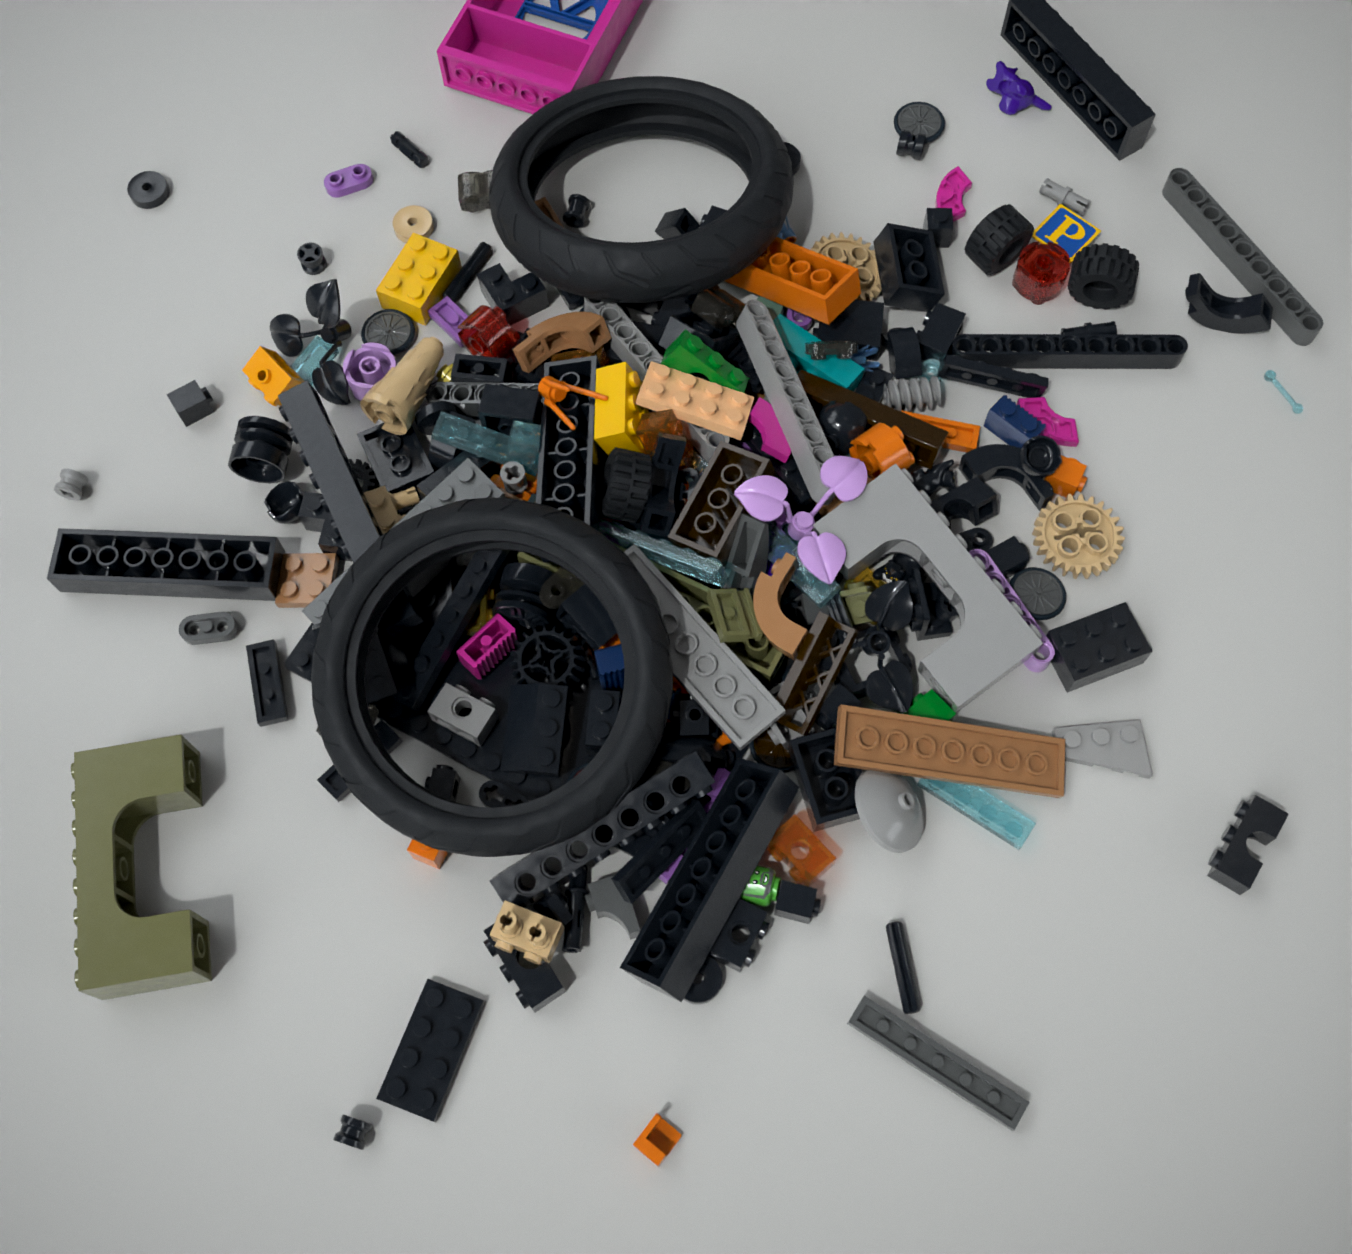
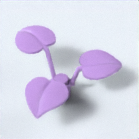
[734,456,868,585]

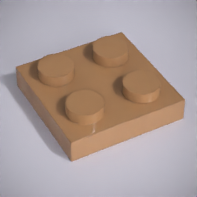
[275,553,339,608]

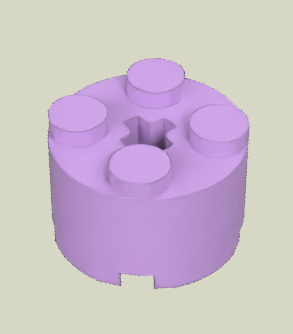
[343,343,397,401]

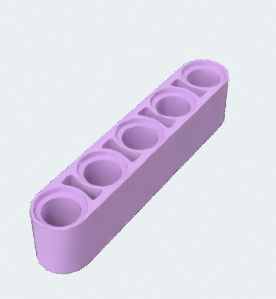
[969,549,1055,672]

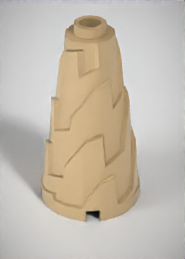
[360,337,444,435]

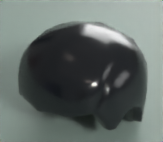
[1019,436,1062,477]
[264,481,304,524]

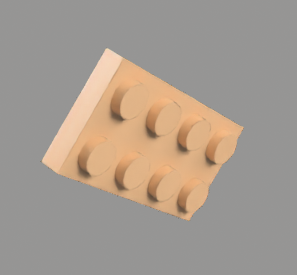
[635,361,754,441]

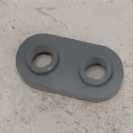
[179,612,238,645]

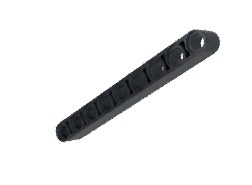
[949,334,1188,369]

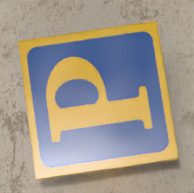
[1032,203,1101,264]

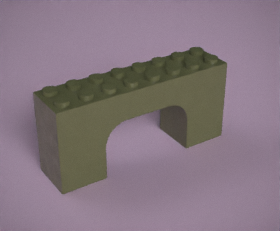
[71,734,212,1000]

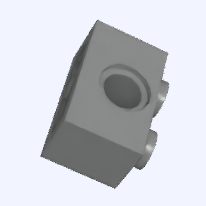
[428,683,499,747]

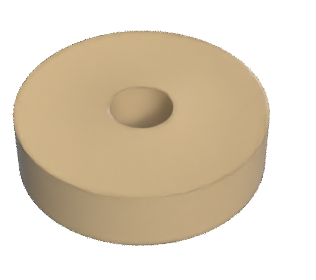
[392,205,434,243]

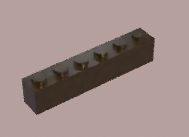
[797,369,948,470]

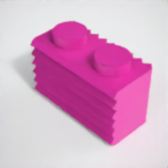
[456,613,518,679]

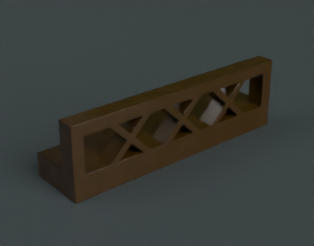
[776,611,859,736]

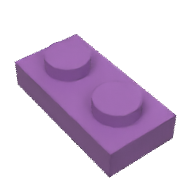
[427,296,481,348]

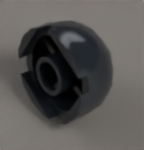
[816,401,868,456]

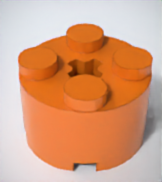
[849,423,915,480]

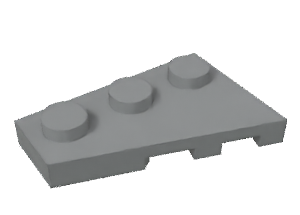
[1052,720,1152,779]

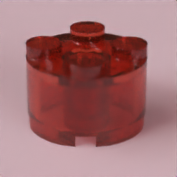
[1012,241,1070,305]
[457,305,520,358]

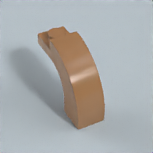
[513,312,612,373]
[753,552,808,660]

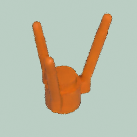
[538,376,608,430]

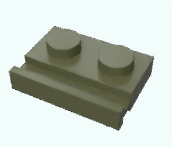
[706,588,763,643]

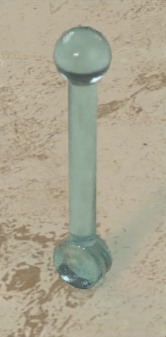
[1264,370,1303,414]

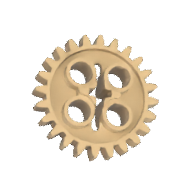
[810,232,882,301]
[1032,494,1125,579]

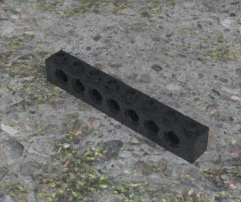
[490,749,715,908]

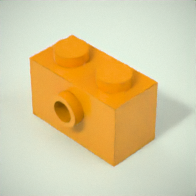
[242,346,304,406]

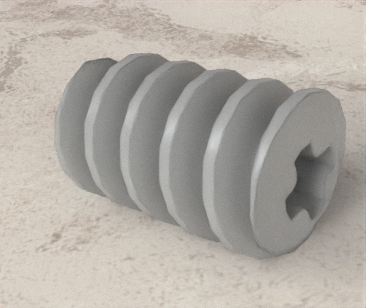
[883,376,941,412]

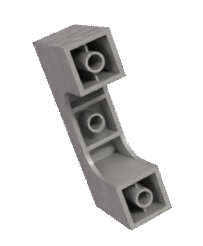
[813,463,1043,713]

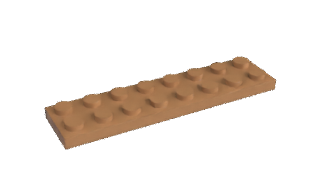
[834,704,1065,798]

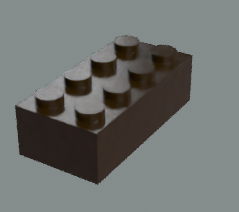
[668,441,776,570]

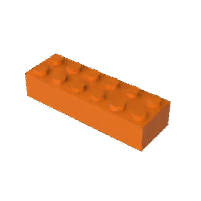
[725,237,861,325]

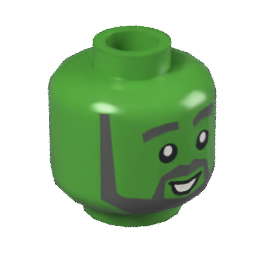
[740,865,781,907]

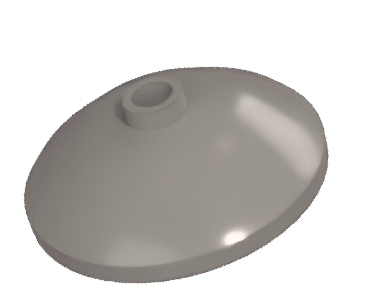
[855,770,924,853]

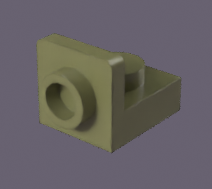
[840,582,875,626]

